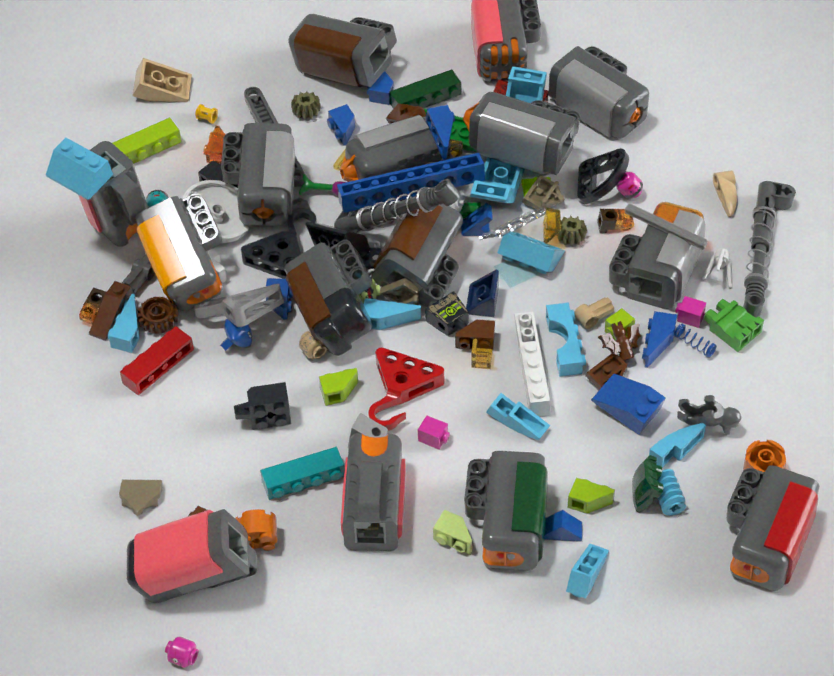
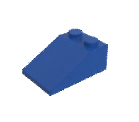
[591,374,666,435]

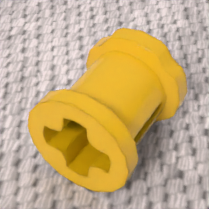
[195,104,218,124]

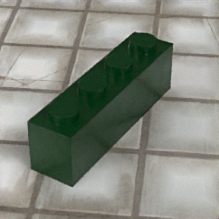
[389,69,461,109]

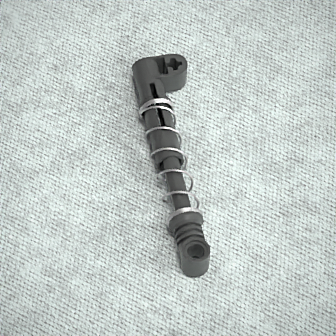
[334,179,461,232]
[743,181,796,318]

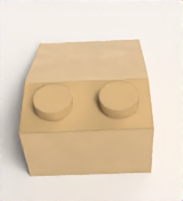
[133,58,192,102]

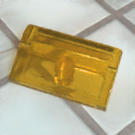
[543,208,561,244]

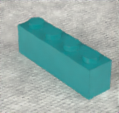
[260,446,345,500]

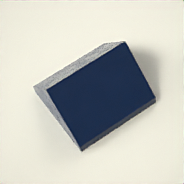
[466,269,499,317]

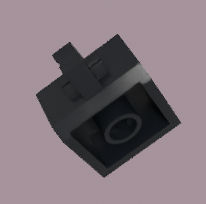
[234,382,291,430]

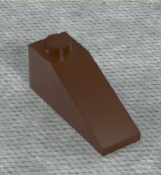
[89,281,133,341]

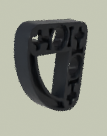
[577,148,629,204]

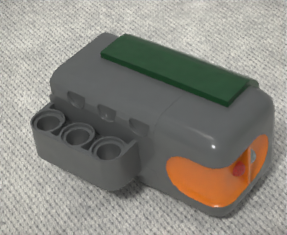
[464,451,548,571]

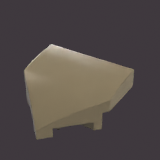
[522,175,565,210]
[379,278,419,305]
[119,479,163,516]

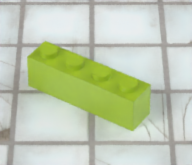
[112,117,181,164]

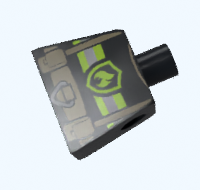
[425,291,469,336]

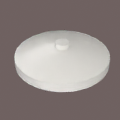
[182,180,251,243]

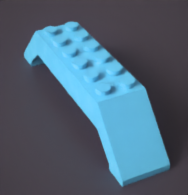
[470,66,547,203]

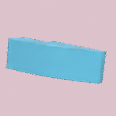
[486,393,550,440]
[649,423,706,468]

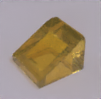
[450,139,463,158]

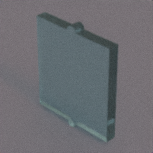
[494,259,538,288]

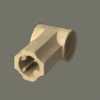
[574,297,614,329]

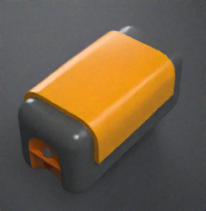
[135,194,223,311]

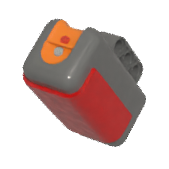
[726,466,819,591]

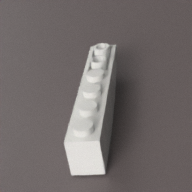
[514,312,550,416]

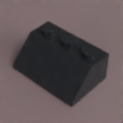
[305,221,371,259]

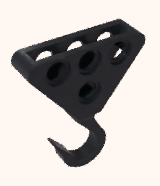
[241,208,317,279]

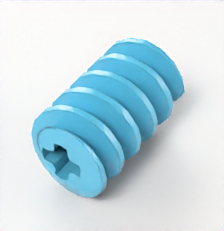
[657,469,687,516]

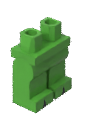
[704,299,764,352]

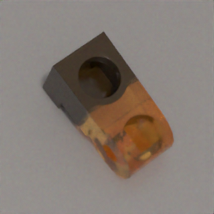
[597,208,634,233]
[79,287,106,324]

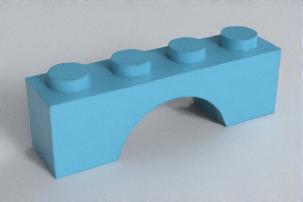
[546,302,586,377]

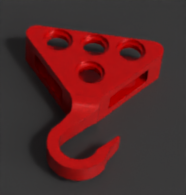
[368,347,445,431]

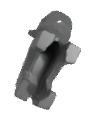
[677,395,742,435]

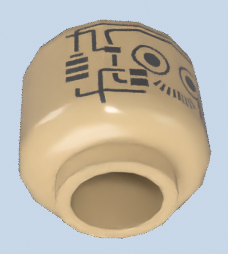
[299,331,327,359]

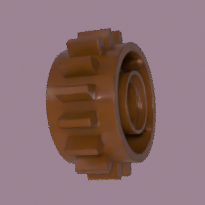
[137,297,179,334]

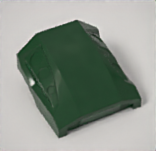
[632,455,663,513]

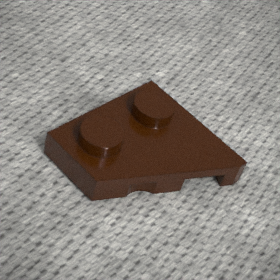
[586,354,628,390]

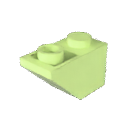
[433,510,472,555]

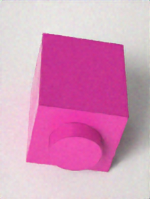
[675,296,707,328]
[418,415,450,449]

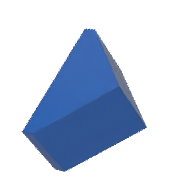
[544,510,582,541]

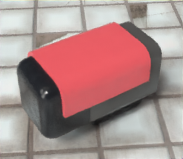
[127,509,257,603]

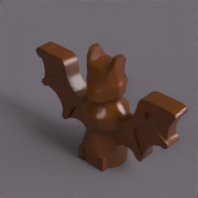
[598,321,641,360]

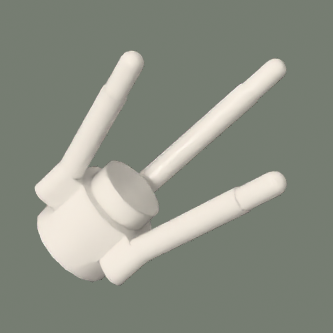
[702,248,732,288]

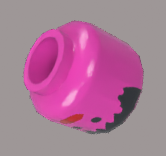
[616,172,643,199]

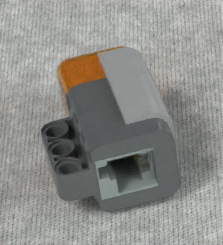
[609,202,705,309]

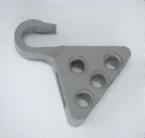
[194,284,284,327]

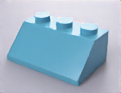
[46,138,113,200]
[497,232,565,274]

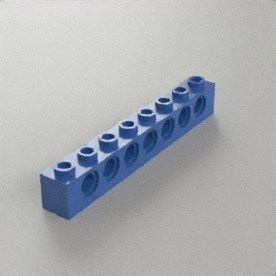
[337,153,485,213]

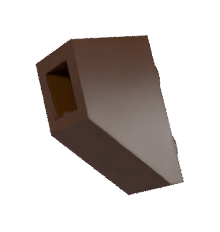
[455,319,495,351]

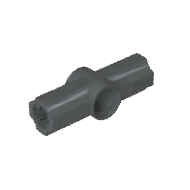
[122,254,155,294]

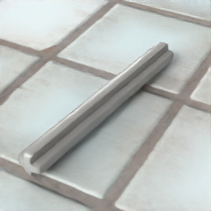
[625,204,708,250]

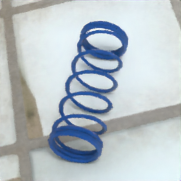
[674,324,717,357]

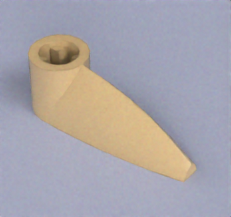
[713,170,737,217]

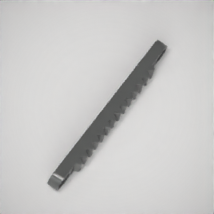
[244,87,304,187]

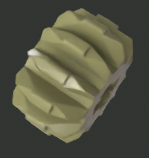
[291,91,321,120]
[556,215,587,246]

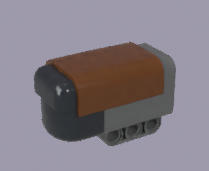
[284,240,372,356]

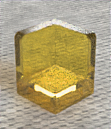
[471,339,493,369]

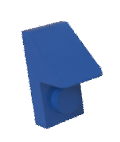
[461,203,493,236]

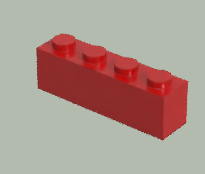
[120,326,194,395]

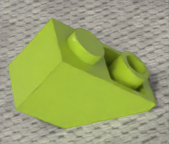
[319,368,358,406]
[567,477,615,514]

